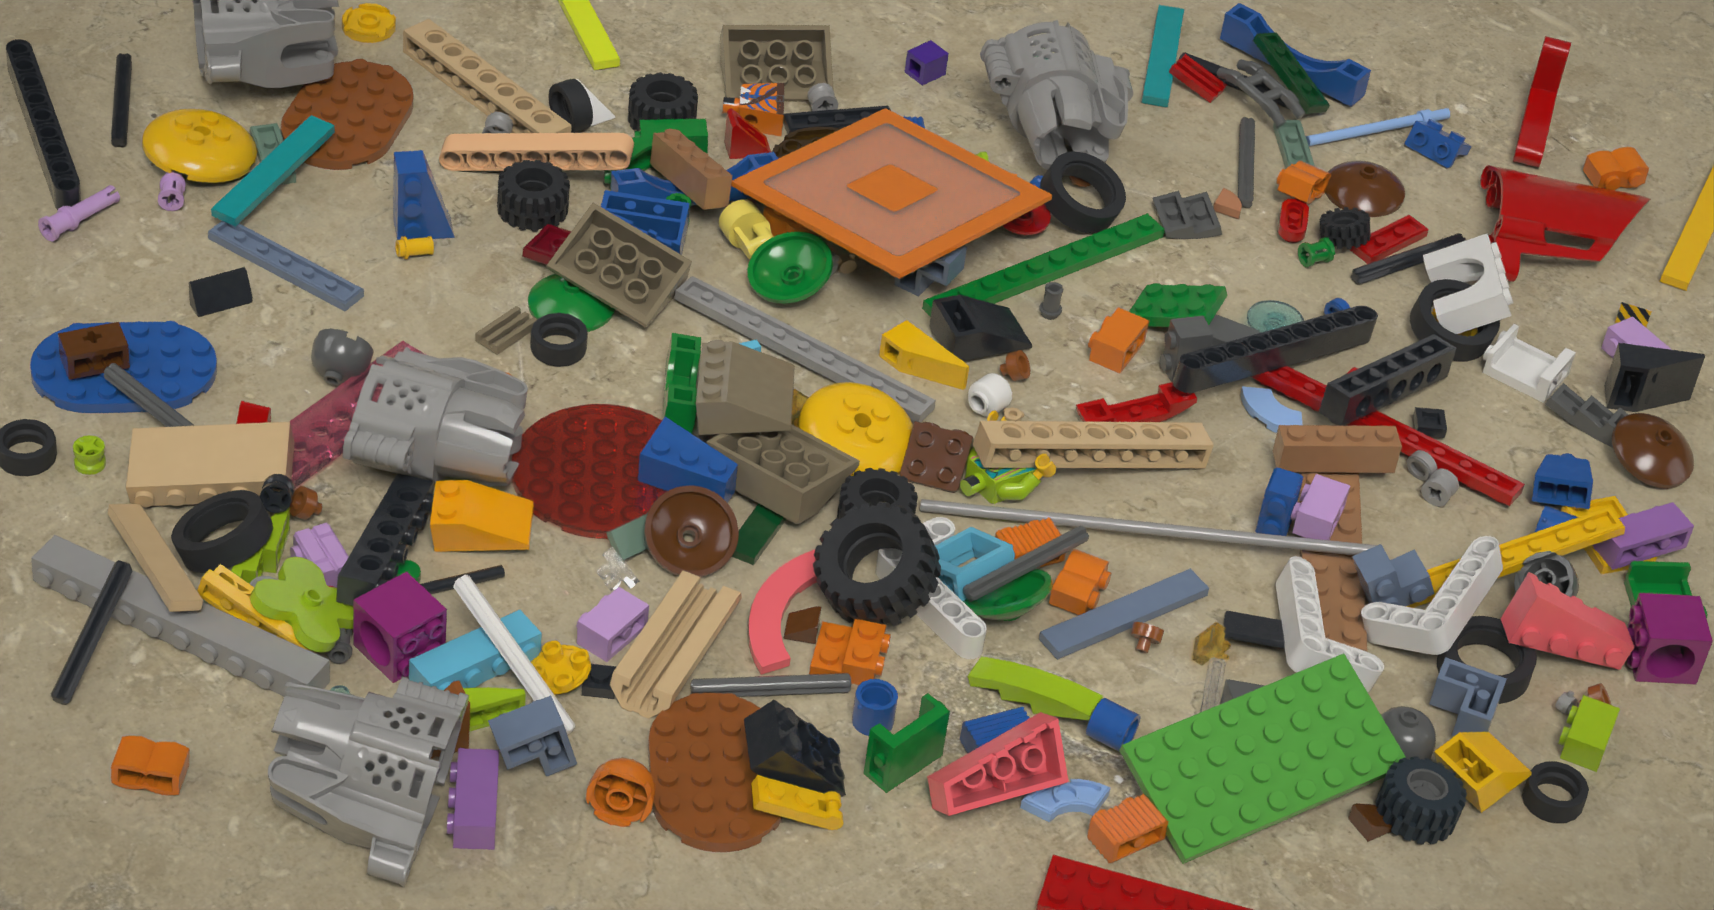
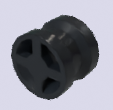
[259,474,294,513]

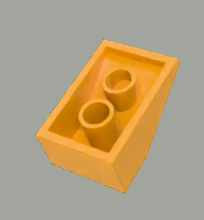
[430,480,534,552]

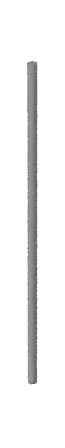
[920,499,1377,555]

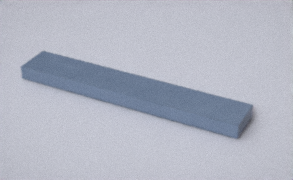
[208,221,364,311]
[1039,568,1209,660]

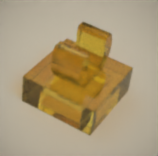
[1192,622,1231,666]

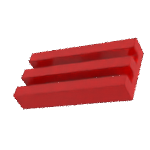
[1169,54,1227,103]

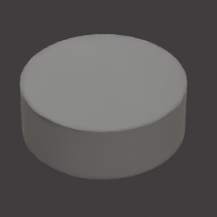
[1407,450,1437,481]

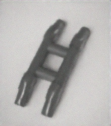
[1217,59,1306,128]

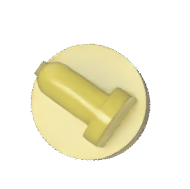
[719,200,774,259]

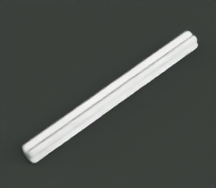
[453,575,575,735]

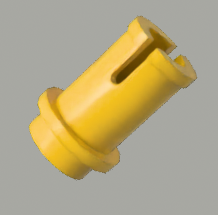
[395,236,434,259]

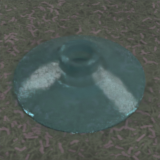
[1247,300,1304,333]

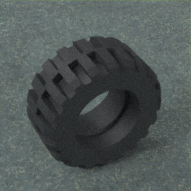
[813,502,941,626]

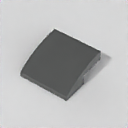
[1152,191,1222,239]

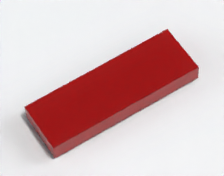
[1350,215,1429,264]

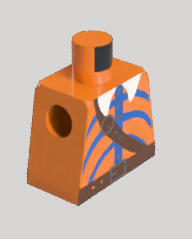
[722,83,784,136]

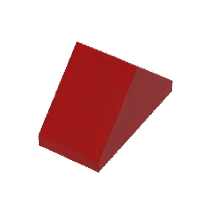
[724,108,771,159]

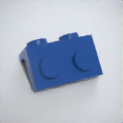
[1405,119,1472,168]

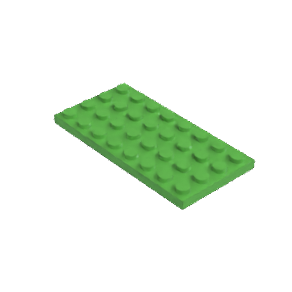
[1119,653,1406,864]

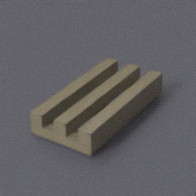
[475,306,538,355]

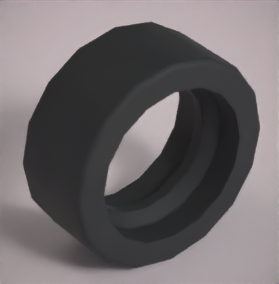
[548,79,593,133]
[530,313,588,367]
[0,419,57,477]
[1522,761,1589,823]

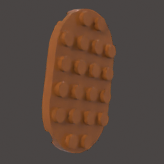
[281,59,414,170]
[648,693,783,852]

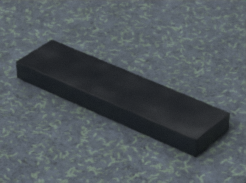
[783,105,891,134]

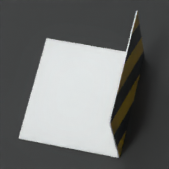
[1615,302,1652,327]

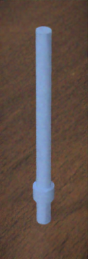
[1306,108,1450,146]

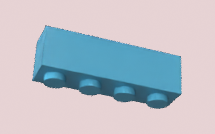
[409,610,542,690]

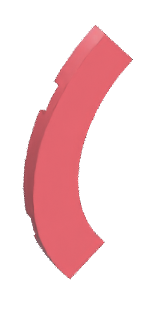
[748,550,817,675]

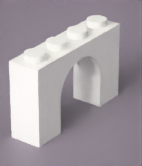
[1423,233,1513,334]

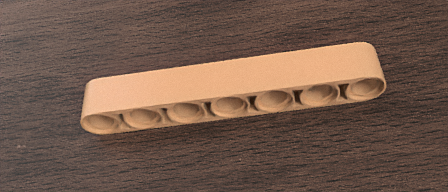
[439,133,634,171]

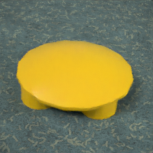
[531,641,591,695]

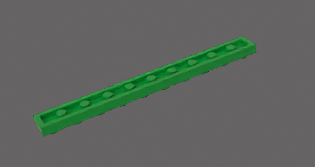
[922,213,1165,317]

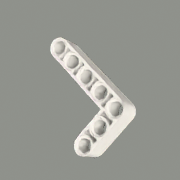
[876,517,987,659]
[1361,536,1503,655]
[1276,556,1384,693]

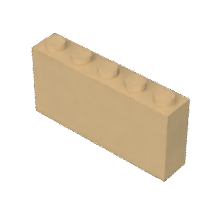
[126,422,294,507]

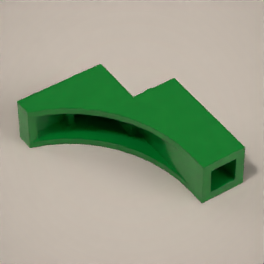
[604,119,708,191]

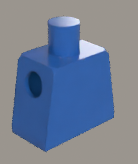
[1532,453,1593,509]

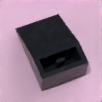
[929,295,1032,361]
[1604,343,1705,412]
[744,700,846,797]

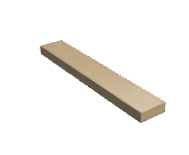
[108,504,203,612]

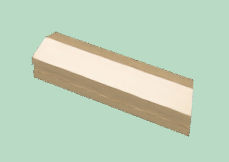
[610,571,742,719]

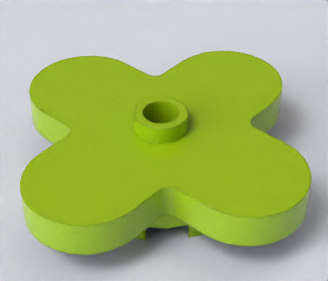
[250,557,353,652]

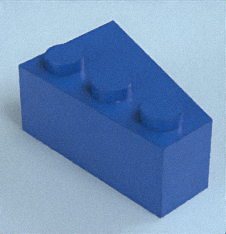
[638,417,738,503]

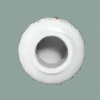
[968,373,1012,417]

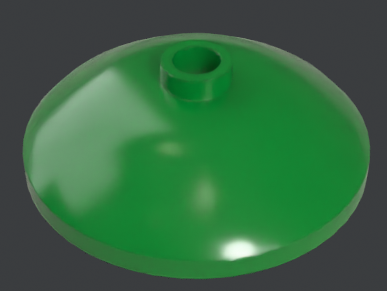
[747,232,833,304]
[528,274,615,332]
[963,569,1053,621]

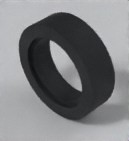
[1040,151,1126,233]
[1410,279,1500,361]
[171,490,273,573]
[1437,616,1537,704]

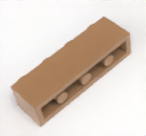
[650,129,732,210]
[1272,425,1402,473]

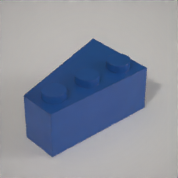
[393,150,455,240]
[601,190,690,255]

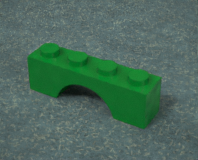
[662,333,701,434]

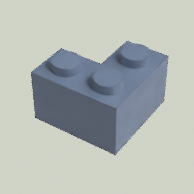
[894,245,967,297]
[1352,544,1434,607]
[1429,657,1507,737]
[488,695,577,777]

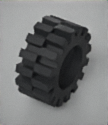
[1320,207,1371,249]

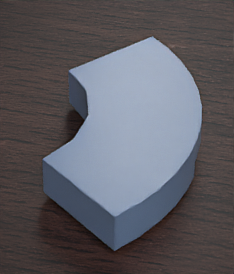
[1240,386,1303,433]
[1020,779,1110,822]

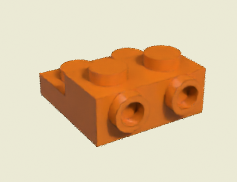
[809,619,891,685]

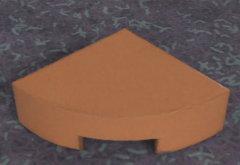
[1213,188,1242,219]

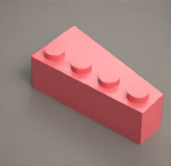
[1501,572,1635,670]
[927,712,1069,816]

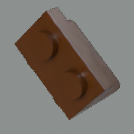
[900,421,974,493]

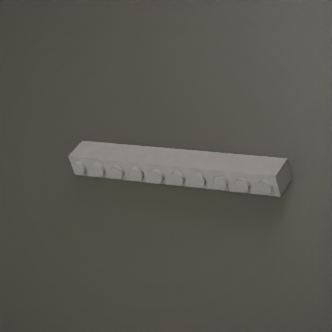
[31,535,330,696]

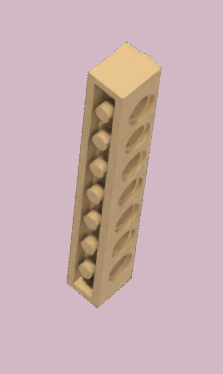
[403,19,571,133]
[973,421,1214,468]

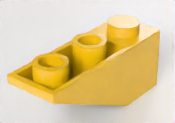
[879,320,969,390]

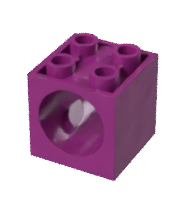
[353,572,447,683]
[1627,593,1713,685]

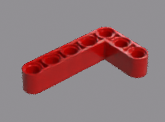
[1513,36,1572,168]

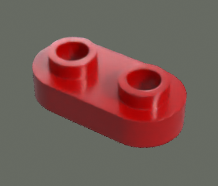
[1278,199,1309,242]

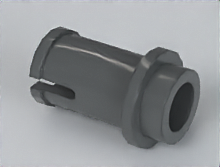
[1039,282,1064,320]
[326,628,352,663]

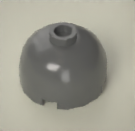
[311,328,374,385]
[1514,551,1579,597]
[1381,706,1436,760]

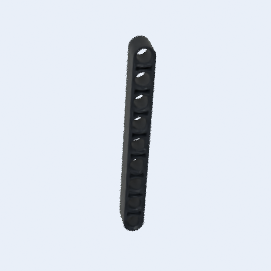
[6,39,81,210]
[1173,306,1378,393]

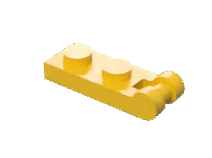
[751,775,844,830]

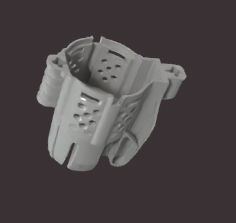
[193,0,339,88]
[980,20,1133,170]
[343,347,528,486]
[268,677,469,887]

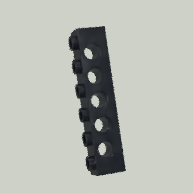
[1319,334,1457,426]
[336,473,434,606]

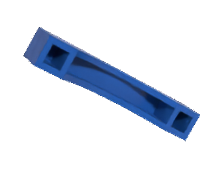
[1220,3,1371,107]
[611,152,778,206]

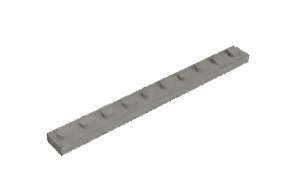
[675,276,936,422]

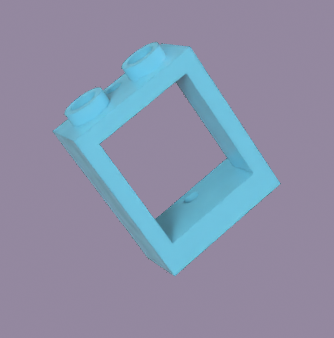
[935,527,1015,601]

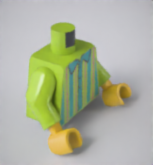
[960,410,1056,504]

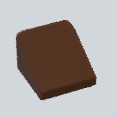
[784,606,822,644]
[1349,803,1393,842]

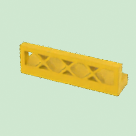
[197,564,317,654]

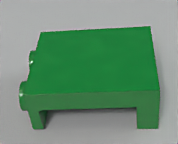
[1624,561,1708,618]
[863,693,950,793]

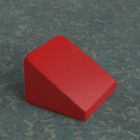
[236,401,271,424]

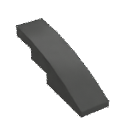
[1545,383,1629,448]

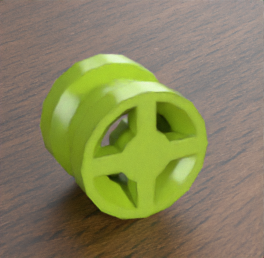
[73,435,106,475]

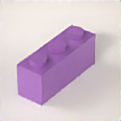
[1592,502,1694,570]
[447,748,499,850]

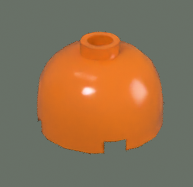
[586,757,656,827]

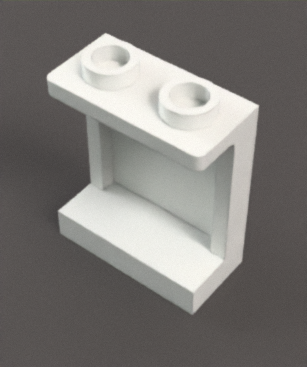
[1483,324,1576,403]

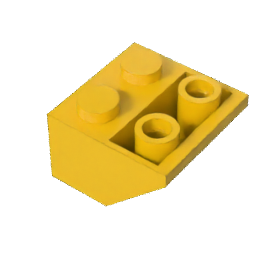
[1434,732,1532,813]

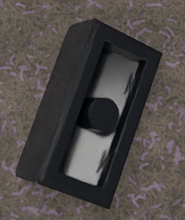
[189,267,253,317]
[1221,611,1285,648]

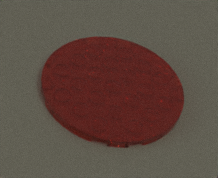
[511,404,667,539]

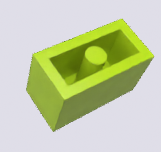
[1558,695,1620,772]

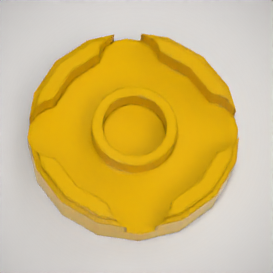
[342,3,396,43]

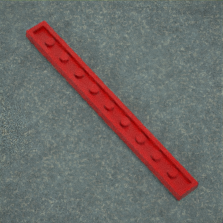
[1250,366,1525,506]

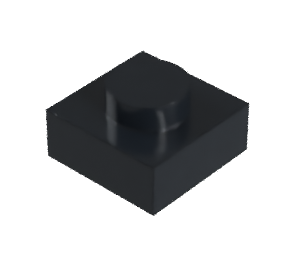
[1413,407,1447,438]
[581,664,617,699]

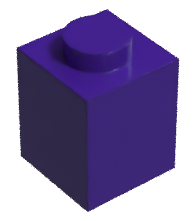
[905,40,949,86]

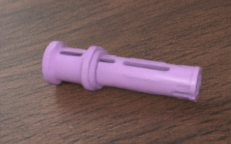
[158,170,186,211]
[38,185,120,242]

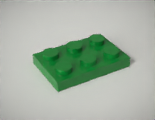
[1129,283,1228,327]

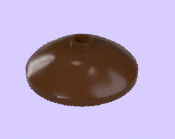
[1325,160,1405,217]
[1612,413,1694,489]
[644,486,739,578]

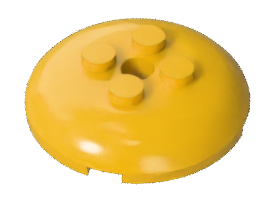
[142,109,257,183]
[798,382,913,476]

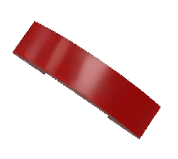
[1076,382,1197,422]

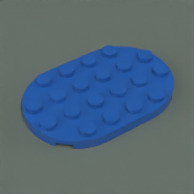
[30,321,217,413]

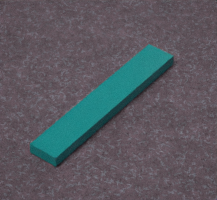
[1141,5,1184,107]
[211,115,335,227]

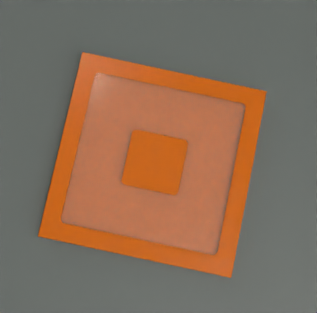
[731,108,1052,279]

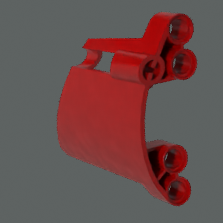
[1480,165,1651,282]

